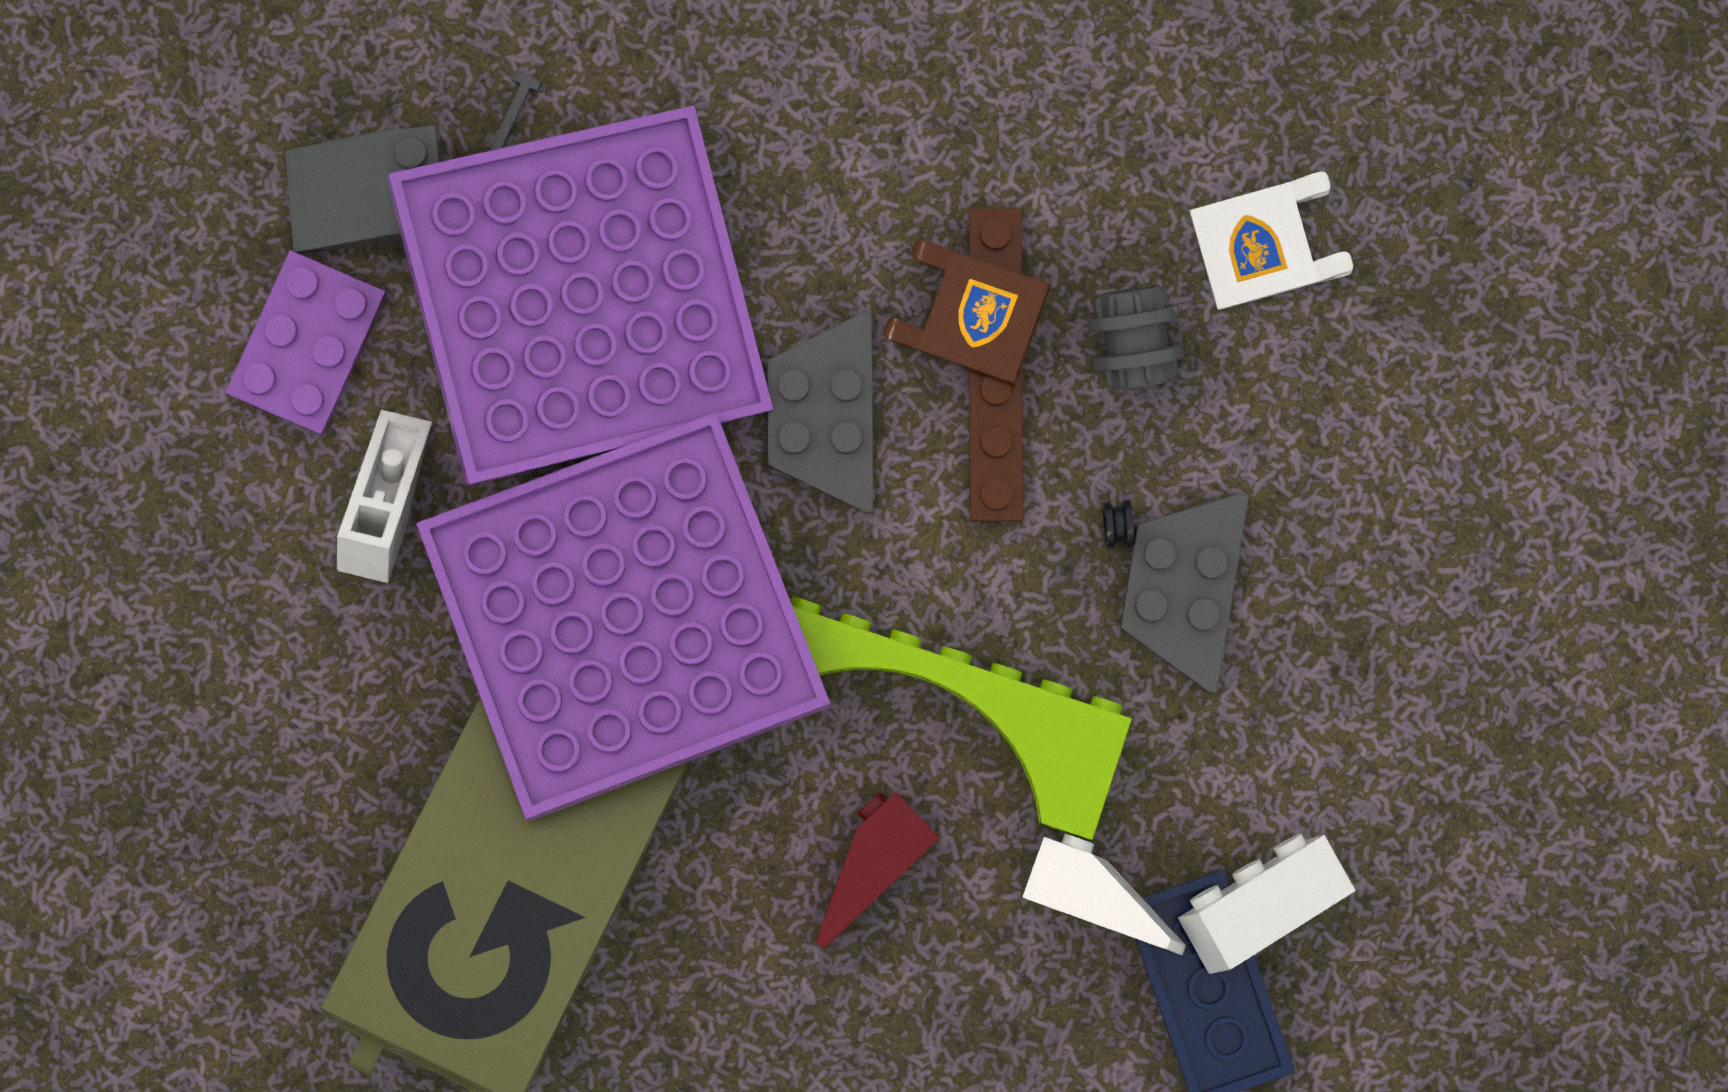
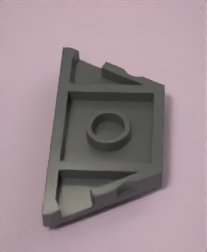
[767,312,873,514]
[1120,493,1249,694]

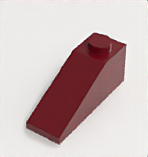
[816,792,939,949]

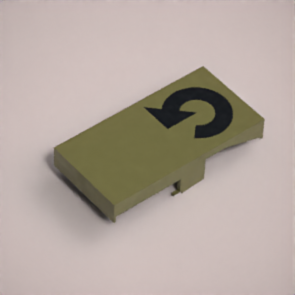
[321,697,690,1092]

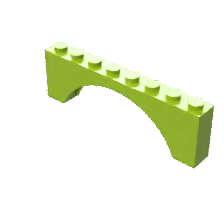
[790,596,1132,841]

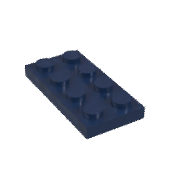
[1135,870,1295,1092]

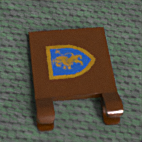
[883,239,1051,384]

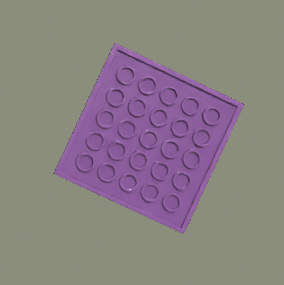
[386,105,774,486]
[416,412,830,823]

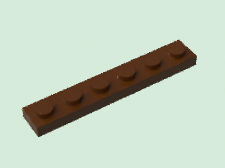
[969,209,1023,522]

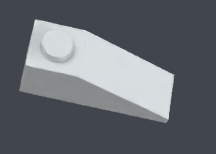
[337,410,432,583]
[1023,833,1186,955]

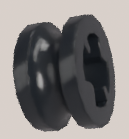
[1102,500,1134,549]

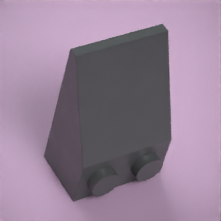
[285,125,443,253]

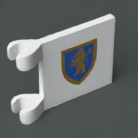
[1190,171,1353,310]

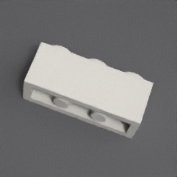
[1178,833,1356,974]

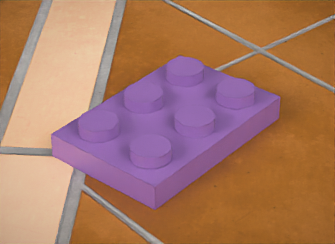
[225,250,387,436]

